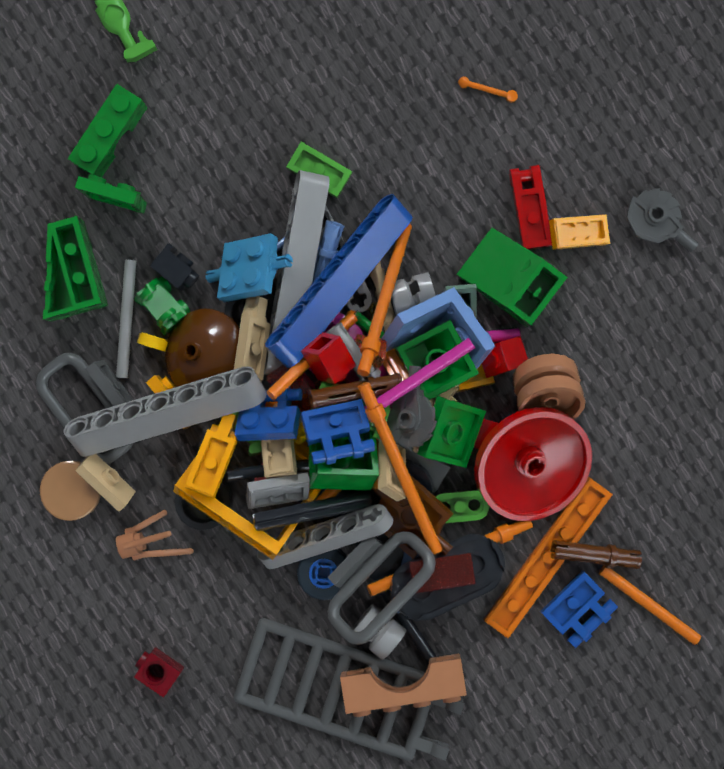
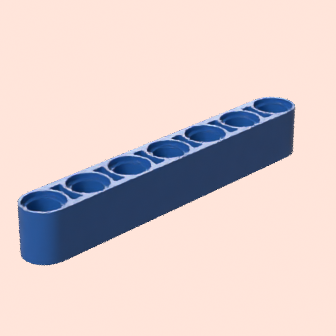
[265,194,413,368]

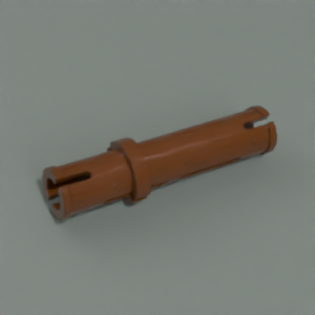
[308,373,403,409]
[550,540,642,569]

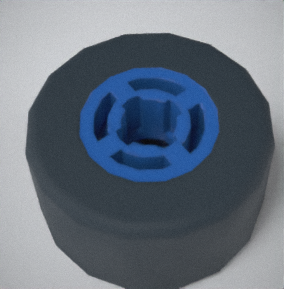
[297,548,347,600]

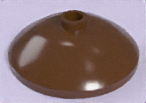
[165,308,240,387]

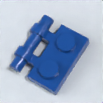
[234,386,303,441]
[301,399,375,465]
[540,570,618,649]

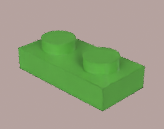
[286,142,352,199]

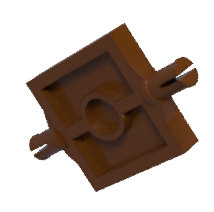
[371,475,454,559]

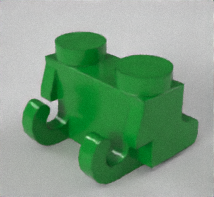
[134,277,190,336]

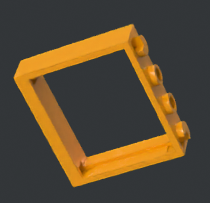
[173,425,321,560]

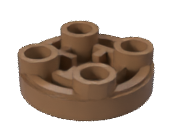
[40,461,101,521]

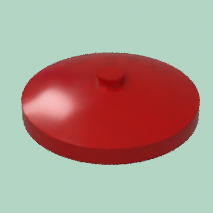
[474,407,592,521]

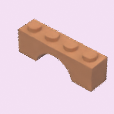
[340,653,467,717]

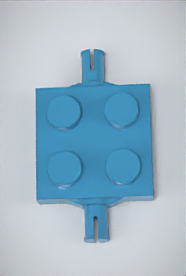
[205,233,293,302]

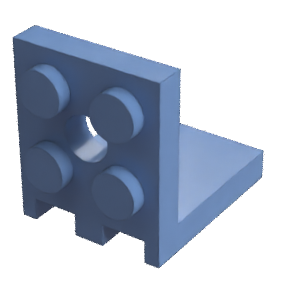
[380,287,495,369]

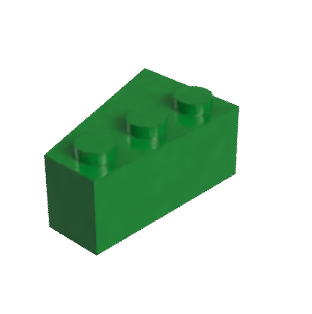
[43,216,108,322]

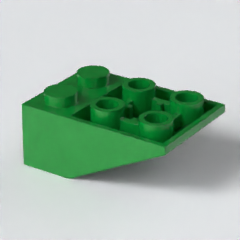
[456,228,568,328]

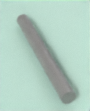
[116,260,137,378]

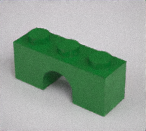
[68,84,147,177]

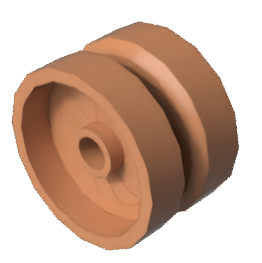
[513,354,585,419]

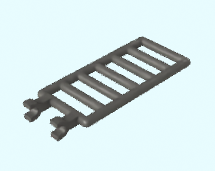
[233,618,464,761]

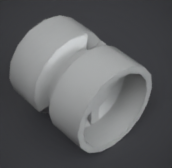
[391,272,436,315]
[352,603,406,660]

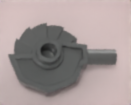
[626,188,699,252]
[387,366,437,451]

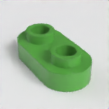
[435,490,490,523]

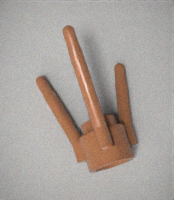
[116,510,194,560]

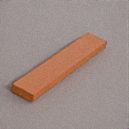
[483,477,613,638]

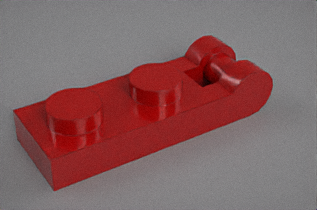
[509,165,552,250]

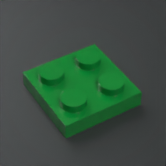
[75,174,147,214]
[417,396,486,468]

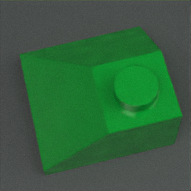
[395,320,479,400]

